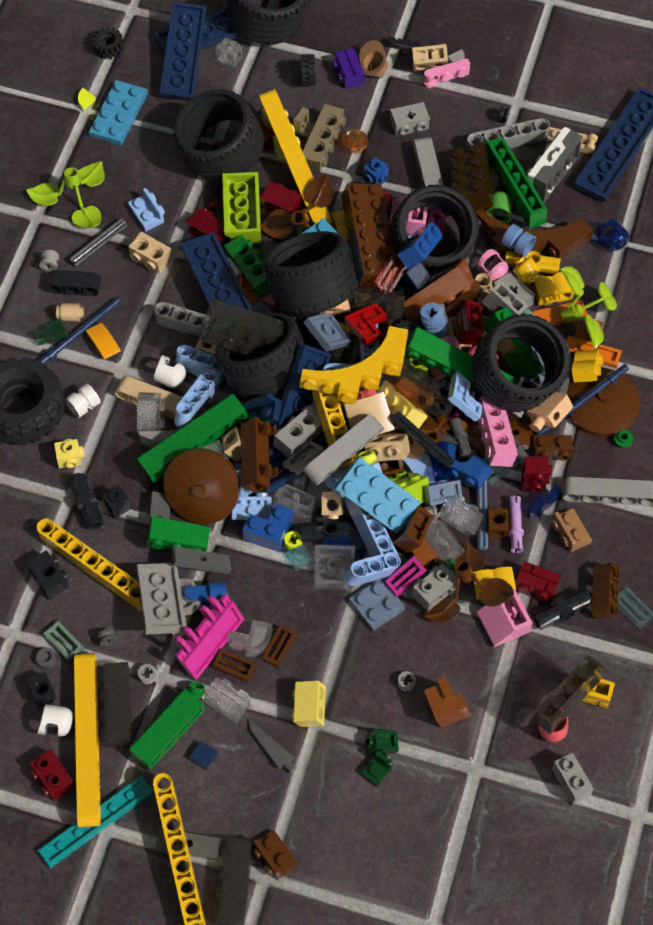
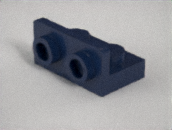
[243,393,282,425]

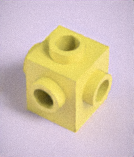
[54,439,84,469]

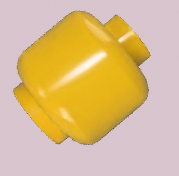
[513,256,540,284]

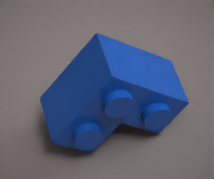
[242,503,294,553]

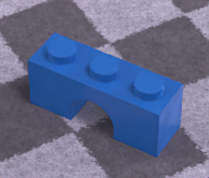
[397,222,442,269]
[429,442,491,489]

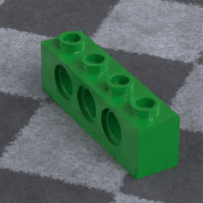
[224,235,271,299]

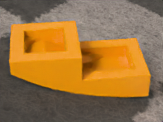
[85,322,120,360]

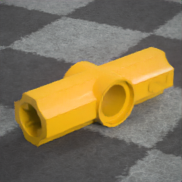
[505,251,561,274]

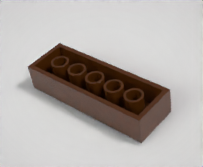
[341,183,399,287]

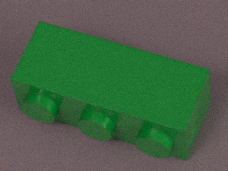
[146,516,210,551]

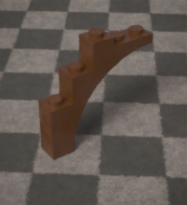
[474,209,593,260]

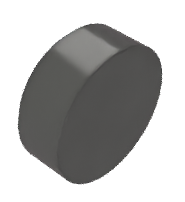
[35,647,56,669]

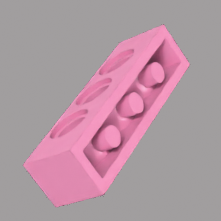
[478,396,518,467]

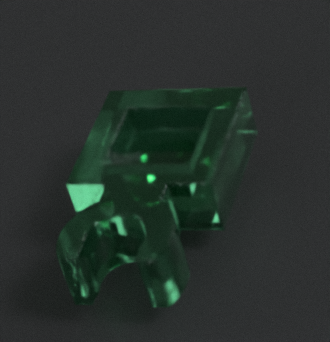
[34,319,69,345]

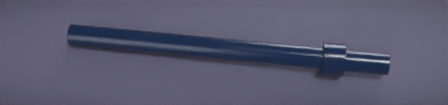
[38,297,122,364]
[535,364,629,435]

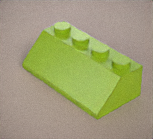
[223,172,261,244]

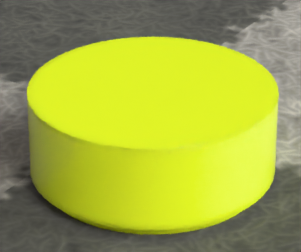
[356,450,377,463]

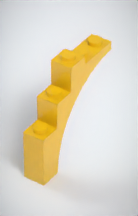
[299,326,408,404]

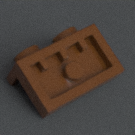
[533,435,574,461]
[252,830,298,880]

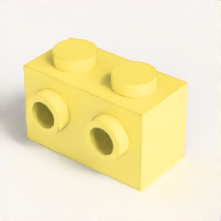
[292,681,326,727]

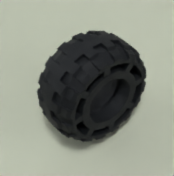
[0,357,65,445]

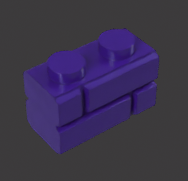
[332,48,365,89]

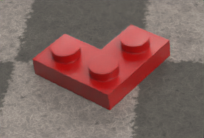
[344,303,387,346]

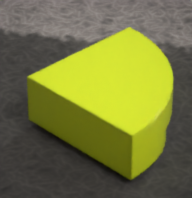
[78,88,96,111]

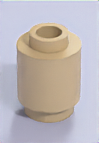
[56,303,84,322]

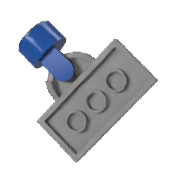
[137,563,229,635]

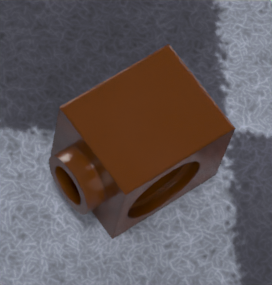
[488,507,509,538]

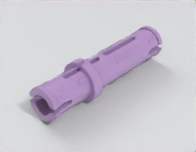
[508,496,524,553]

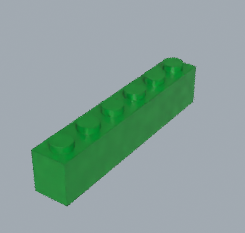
[486,137,547,229]
[405,327,516,393]
[138,394,249,483]

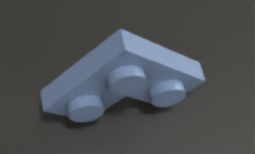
[424,480,465,522]

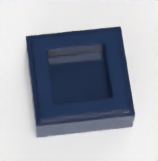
[189,741,218,770]

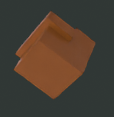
[424,676,472,728]

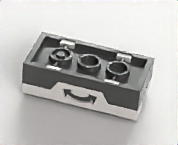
[526,127,583,203]

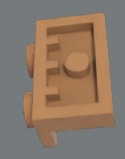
[551,508,592,552]

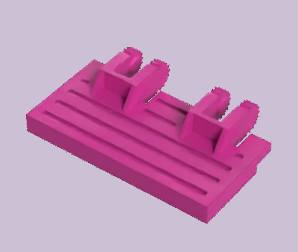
[175,594,244,680]

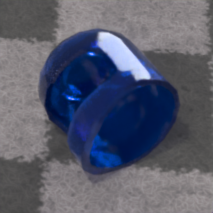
[595,219,629,251]

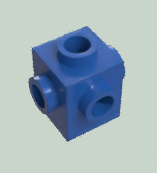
[363,157,389,185]

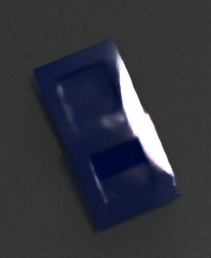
[429,441,454,482]
[526,484,562,519]

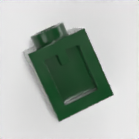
[365,729,399,755]
[361,750,393,787]

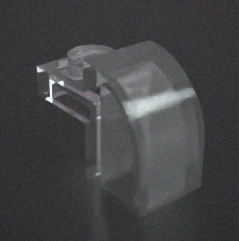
[227,620,273,657]

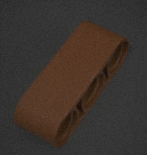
[591,562,620,619]

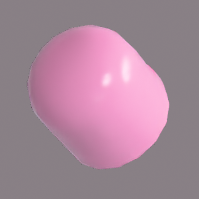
[476,249,509,284]

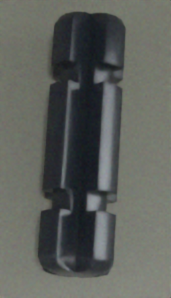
[387,36,420,51]

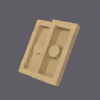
[343,392,394,434]

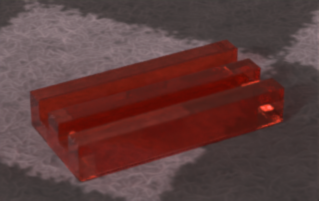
[374,253,406,295]

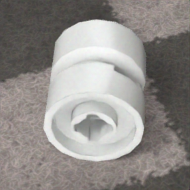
[65,383,101,418]

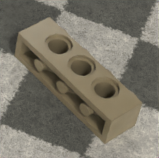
[302,104,346,173]

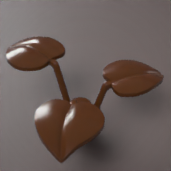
[261,175,335,239]
[424,542,514,623]

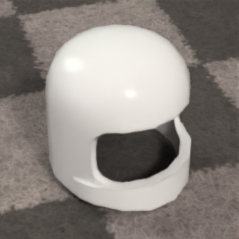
[154,355,186,389]
[38,704,73,736]

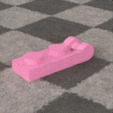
[424,58,470,88]

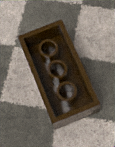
[449,142,493,211]

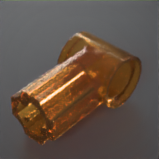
[394,376,433,409]

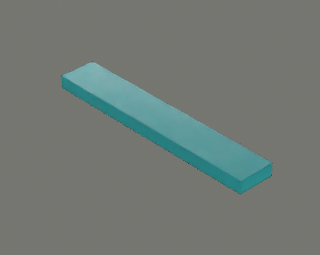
[38,775,154,869]

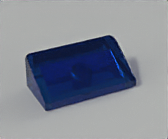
[323,534,364,561]

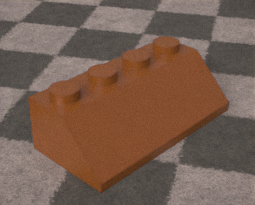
[398,258,474,322]

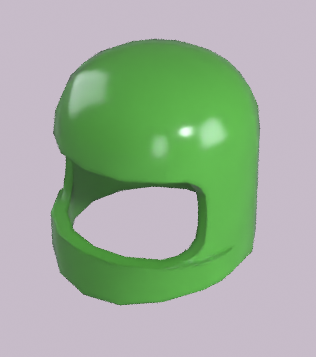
[486,192,513,224]

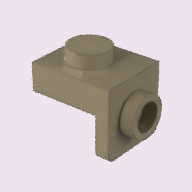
[293,107,315,139]

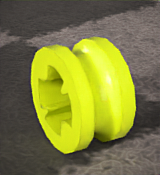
[284,531,302,551]

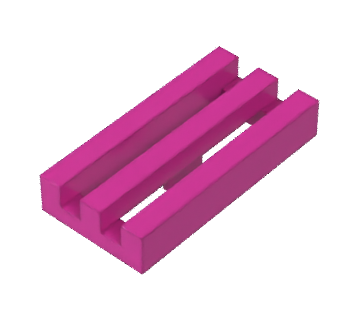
[384,556,427,597]

